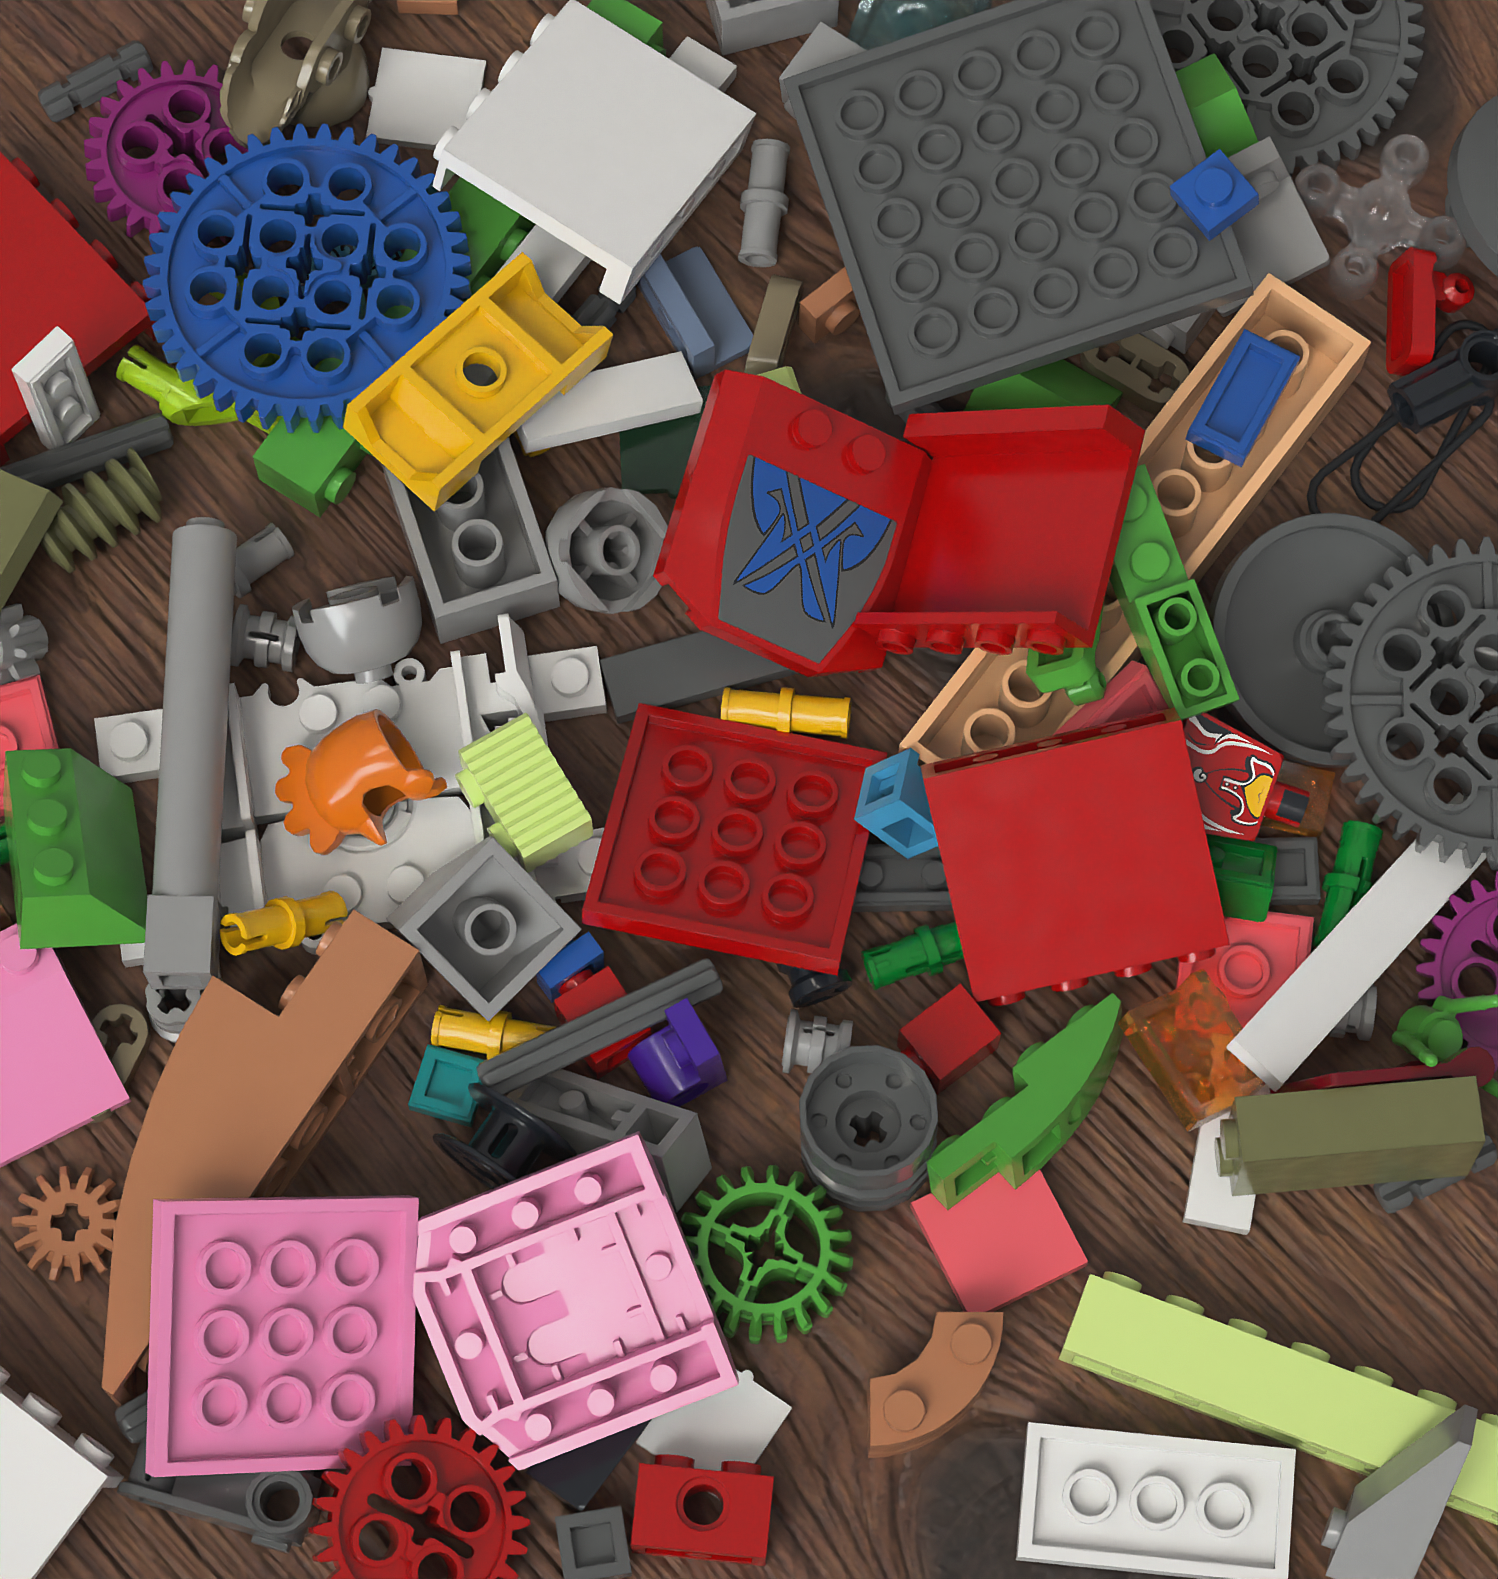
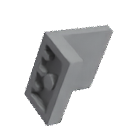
[1217,136,1331,317]

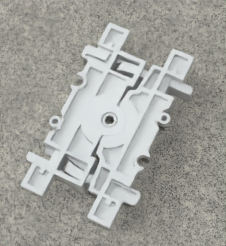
[94,613,607,978]

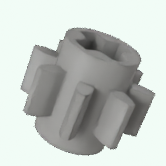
[0,603,48,685]

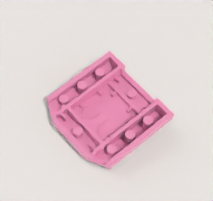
[412,1131,739,1470]

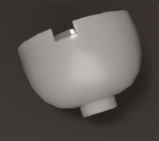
[544,487,668,614]
[292,576,422,684]

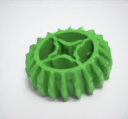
[681,1165,853,1344]

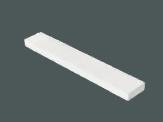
[1226,792,1486,1092]

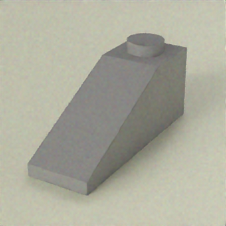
[507,1069,712,1213]
[1320,1404,1478,1579]

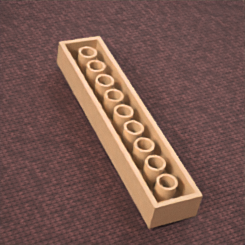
[899,273,1371,766]

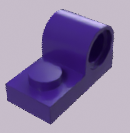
[627,998,728,1107]

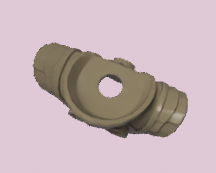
[220,0,372,149]

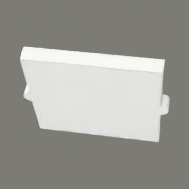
[366,47,487,150]
[636,1369,792,1500]

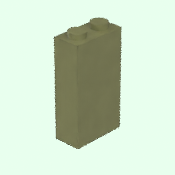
[1215,1076,1486,1196]

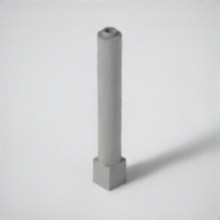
[143,517,237,990]

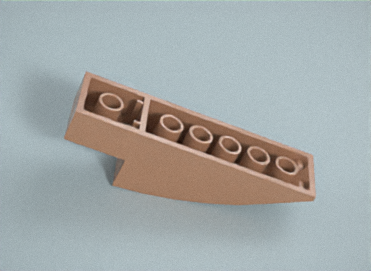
[102,909,428,1407]

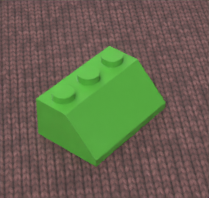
[3,748,147,949]

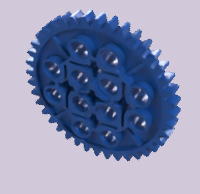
[143,124,472,433]

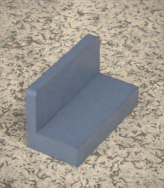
[637,247,753,380]

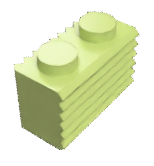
[455,713,593,873]

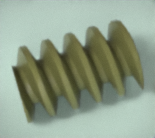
[40,447,162,574]

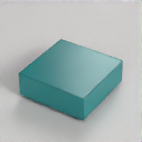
[408,1044,485,1128]

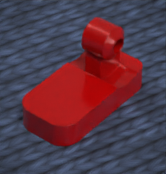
[1386,247,1475,376]

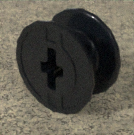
[433,1083,577,1189]

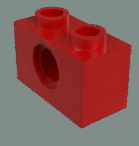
[631,1454,774,1566]

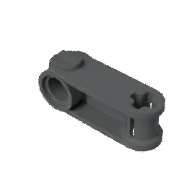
[117,1438,322,1554]

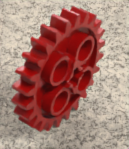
[308,1415,530,1579]

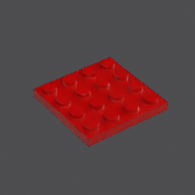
[582,703,888,976]

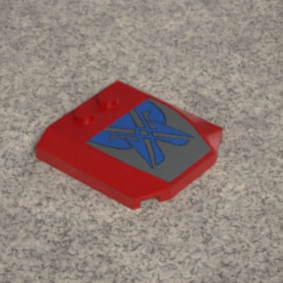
[653,369,933,677]

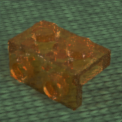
[1118,969,1266,1132]

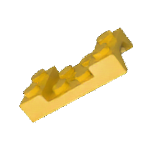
[343,252,613,512]

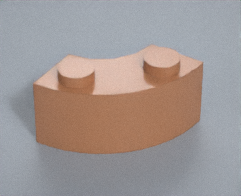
[867,1312,1004,1458]

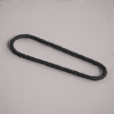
[1350,320,1490,514]
[1307,399,1495,523]

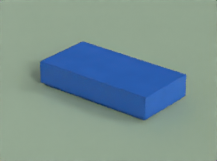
[1185,329,1301,468]

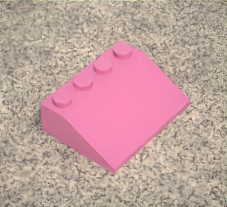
[0,923,131,1168]

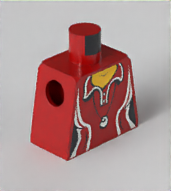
[1182,713,1310,841]

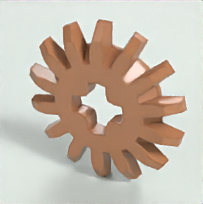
[11,1166,121,1283]

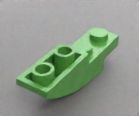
[1109,464,1240,721]
[926,993,1123,1210]

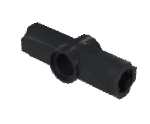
[1387,328,1498,434]

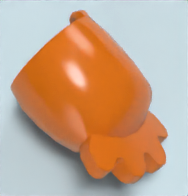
[275,709,448,855]

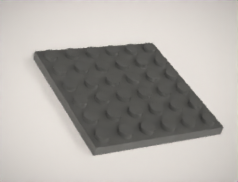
[783,0,1254,415]

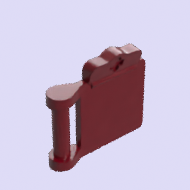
[1269,1046,1495,1094]

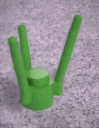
[1392,994,1498,1098]

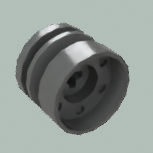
[799,1045,938,1212]

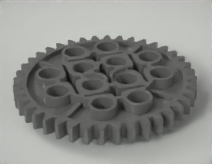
[1149,0,1425,180]
[1321,537,1498,870]

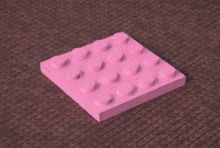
[145,1195,419,1477]

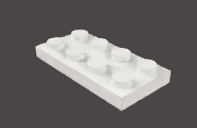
[1016,1422,1296,1579]

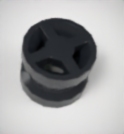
[776,963,852,1008]

